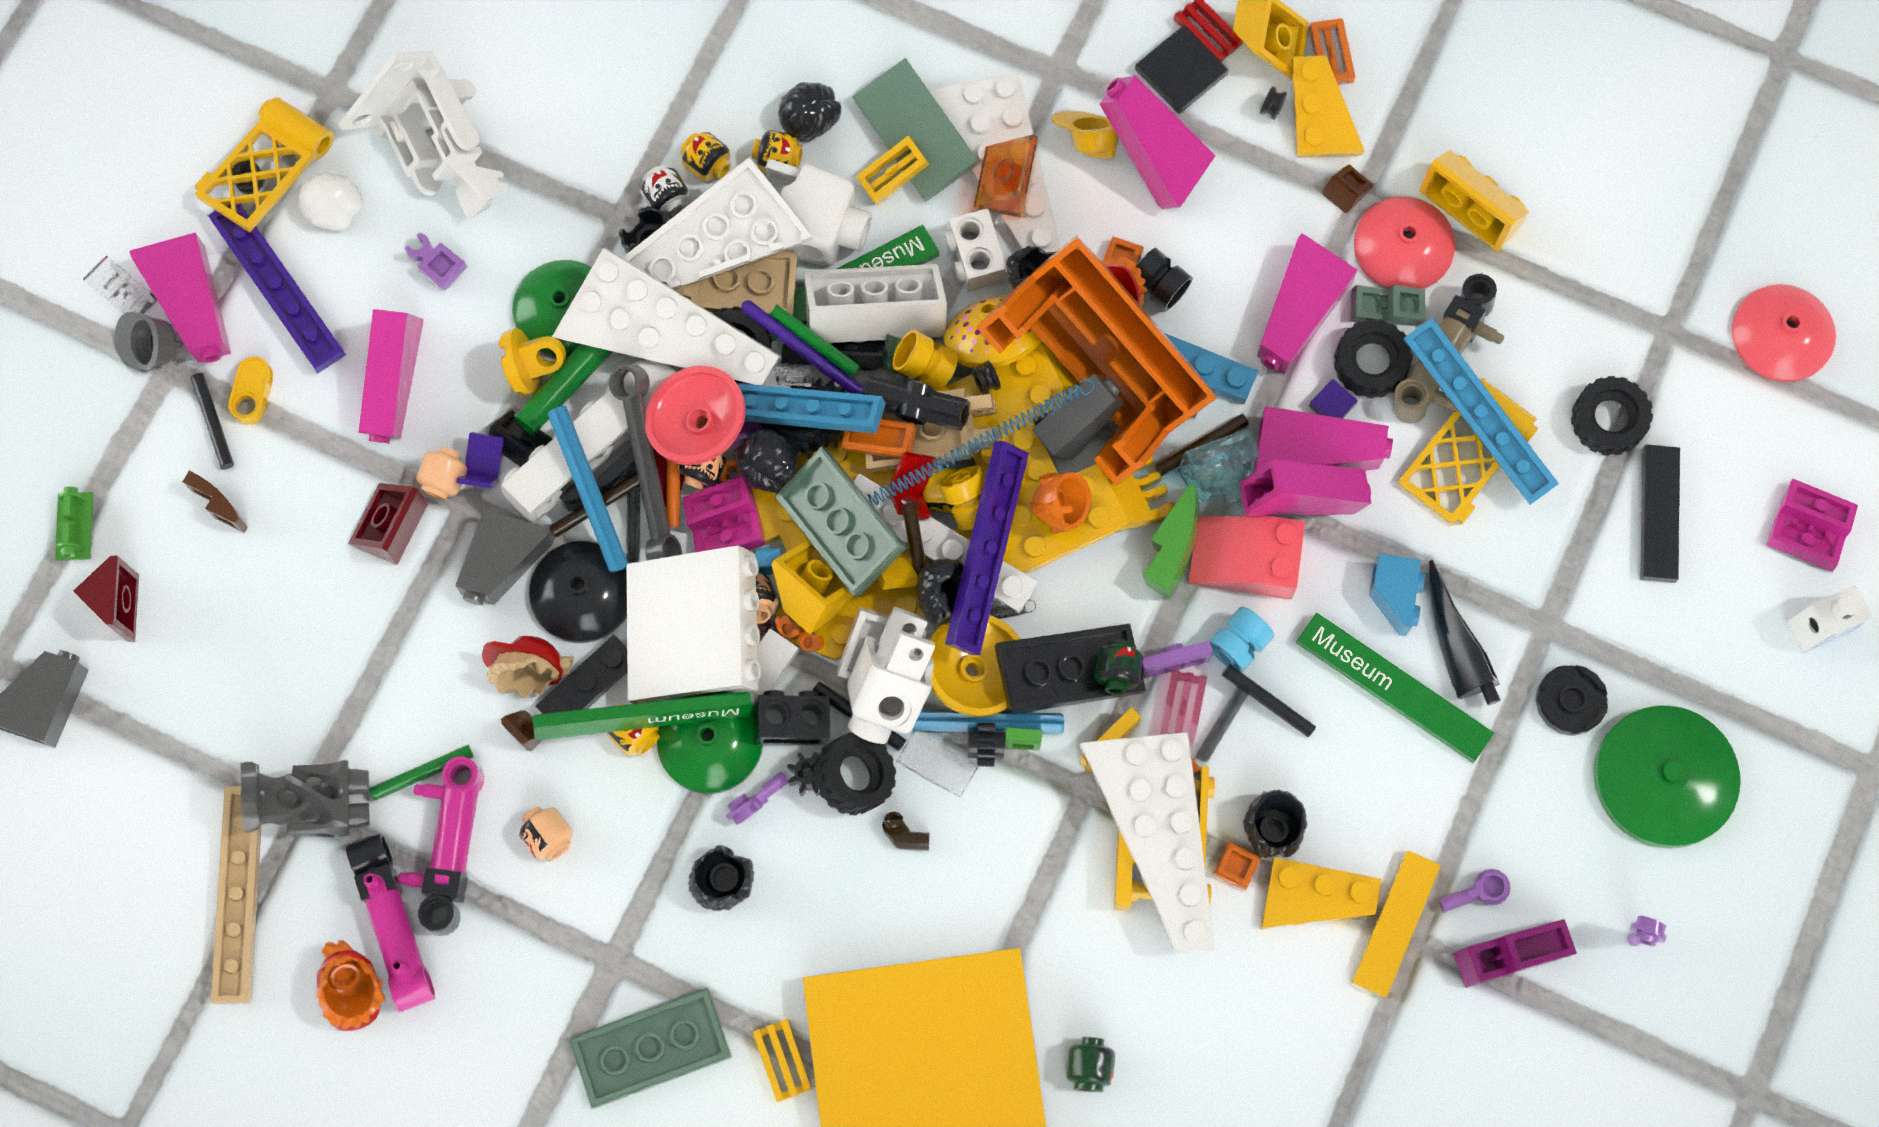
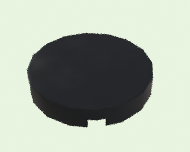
[1535,665,1608,736]

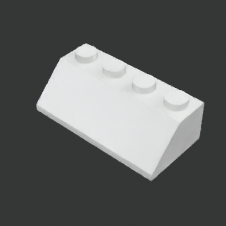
[803,264,947,344]

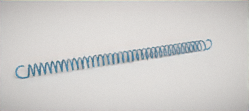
[868,379,1094,506]

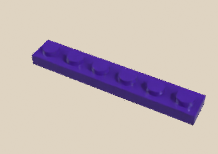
[207,204,346,374]
[945,441,1029,655]

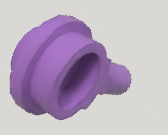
[725,772,788,825]
[1439,869,1511,912]
[1627,916,1667,947]

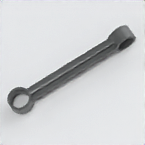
[609,365,683,561]

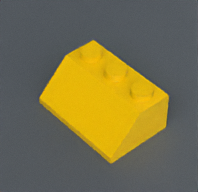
[1419,150,1530,253]

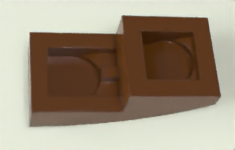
[182,470,248,533]

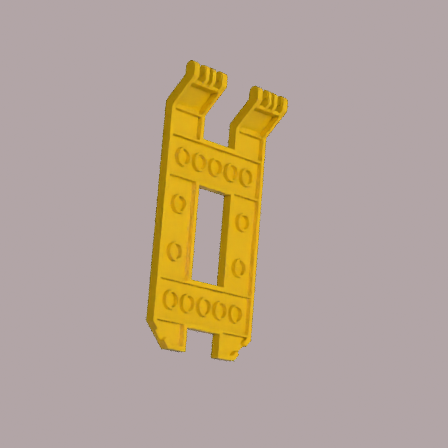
[749,342,1175,661]

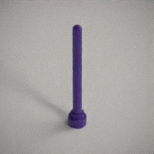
[741,300,864,394]

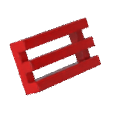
[1174,0,1243,62]

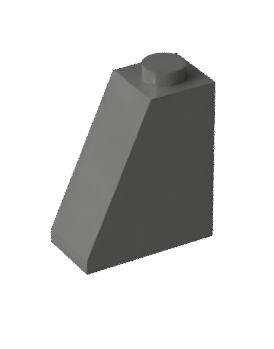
[1032,374,1125,460]
[455,509,555,606]
[0,650,89,748]

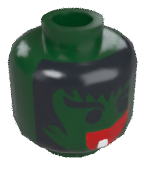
[1095,640,1143,695]
[1066,1037,1115,1093]

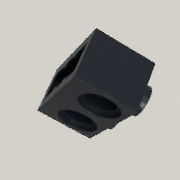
[754,690,830,746]

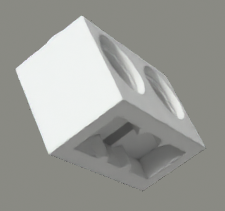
[944,208,1007,292]

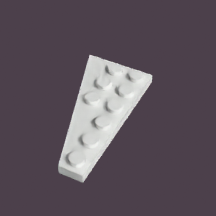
[928,72,1061,252]
[622,157,814,290]
[552,248,781,386]
[1080,732,1215,954]

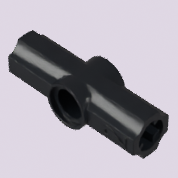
[862,375,970,431]

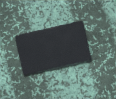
[488,409,553,467]

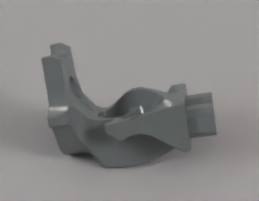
[240,760,369,836]

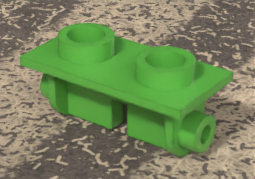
[55,486,94,561]

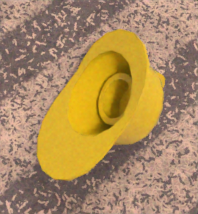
[1051,111,1119,159]

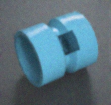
[1209,607,1274,672]

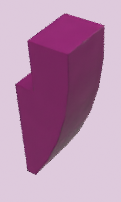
[1453,919,1577,988]

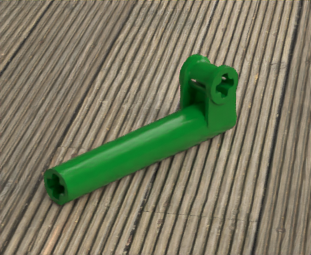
[514,344,613,435]

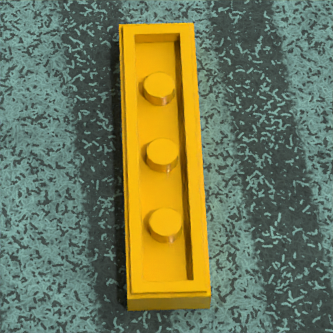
[1351,850,1441,998]

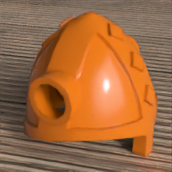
[1030,472,1091,533]

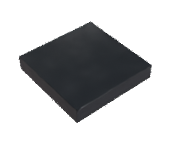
[1135,25,1229,114]

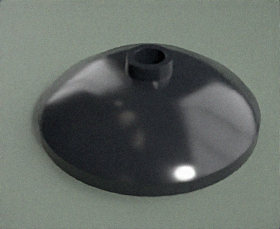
[529,541,627,643]

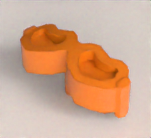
[775,616,825,652]

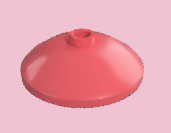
[1354,196,1455,289]
[1732,284,1836,382]
[645,366,746,465]

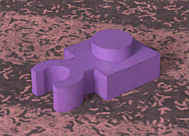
[404,233,467,291]

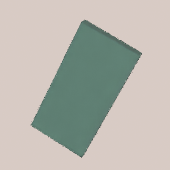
[852,58,980,202]
[775,447,907,597]
[569,988,732,1109]

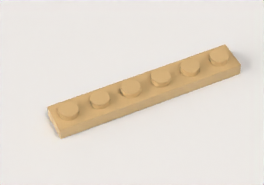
[211,786,262,1004]

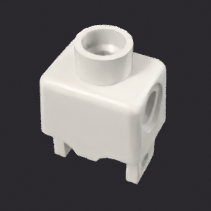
[765,159,872,267]
[847,606,935,744]

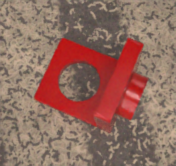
[888,452,937,519]

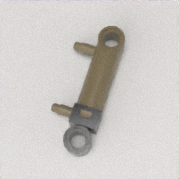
[1393,273,1504,423]

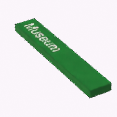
[769,225,939,342]
[1296,612,1494,763]
[533,691,752,740]

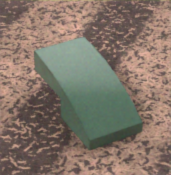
[1351,285,1425,324]

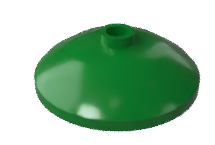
[512,260,592,357]
[657,690,763,794]

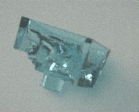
[1178,428,1260,504]

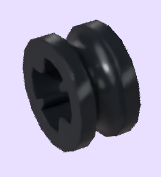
[1260,86,1288,120]
[232,160,265,194]
[971,361,1001,395]

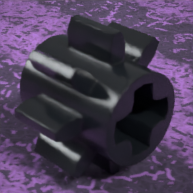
[968,723,1004,767]
[787,752,819,797]

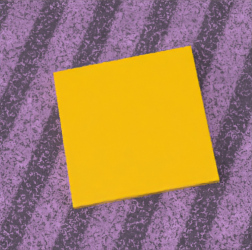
[803,948,1046,1127]

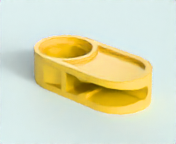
[228,356,274,425]

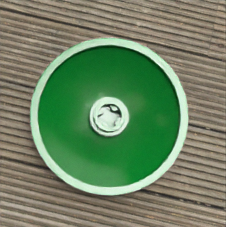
[1594,705,1741,848]

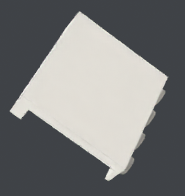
[627,545,761,703]

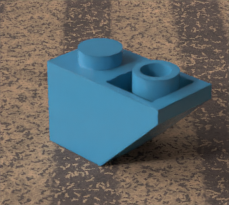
[1369,553,1425,636]

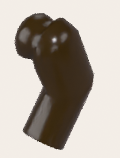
[882,811,930,851]

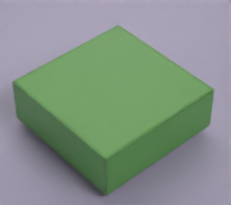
[1005,727,1042,751]

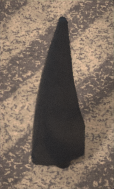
[1429,559,1501,706]

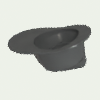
[115,312,183,370]

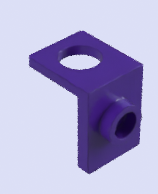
[457,432,504,489]

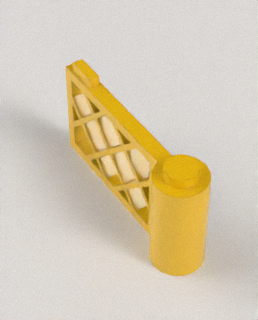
[194,97,334,233]
[1397,378,1539,525]

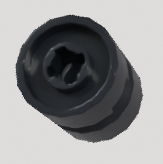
[1135,247,1193,311]

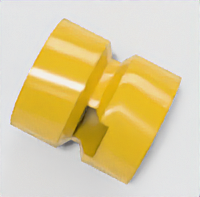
[892,330,958,391]
[939,465,985,531]

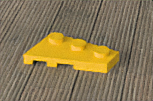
[1291,56,1365,157]
[1260,857,1381,930]

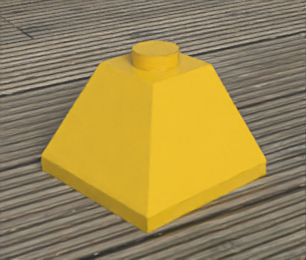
[1233,0,1309,80]
[771,539,854,634]

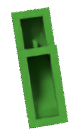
[1143,483,1199,599]

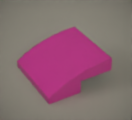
[683,476,766,552]
[1766,478,1858,572]

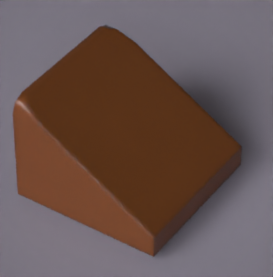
[1323,164,1374,213]
[501,710,542,751]

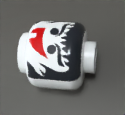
[640,166,690,217]

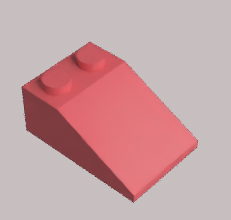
[1188,516,1305,599]

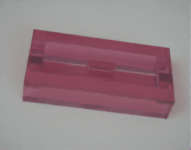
[1159,669,1207,747]

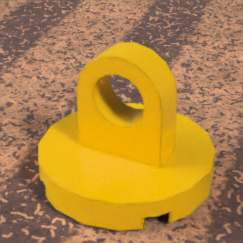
[499,328,566,397]

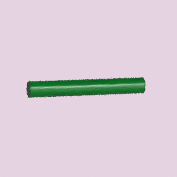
[769,305,860,377]
[369,744,474,801]

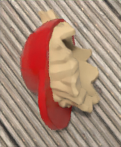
[482,636,574,698]

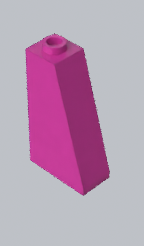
[1099,75,1216,209]
[129,232,231,363]
[1257,233,1358,375]
[358,309,424,444]
[1253,406,1393,473]
[1239,459,1371,516]

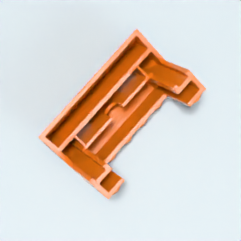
[976,235,1217,485]

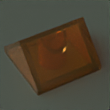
[973,134,1038,218]

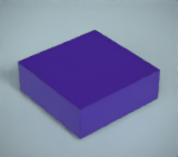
[1309,379,1358,419]

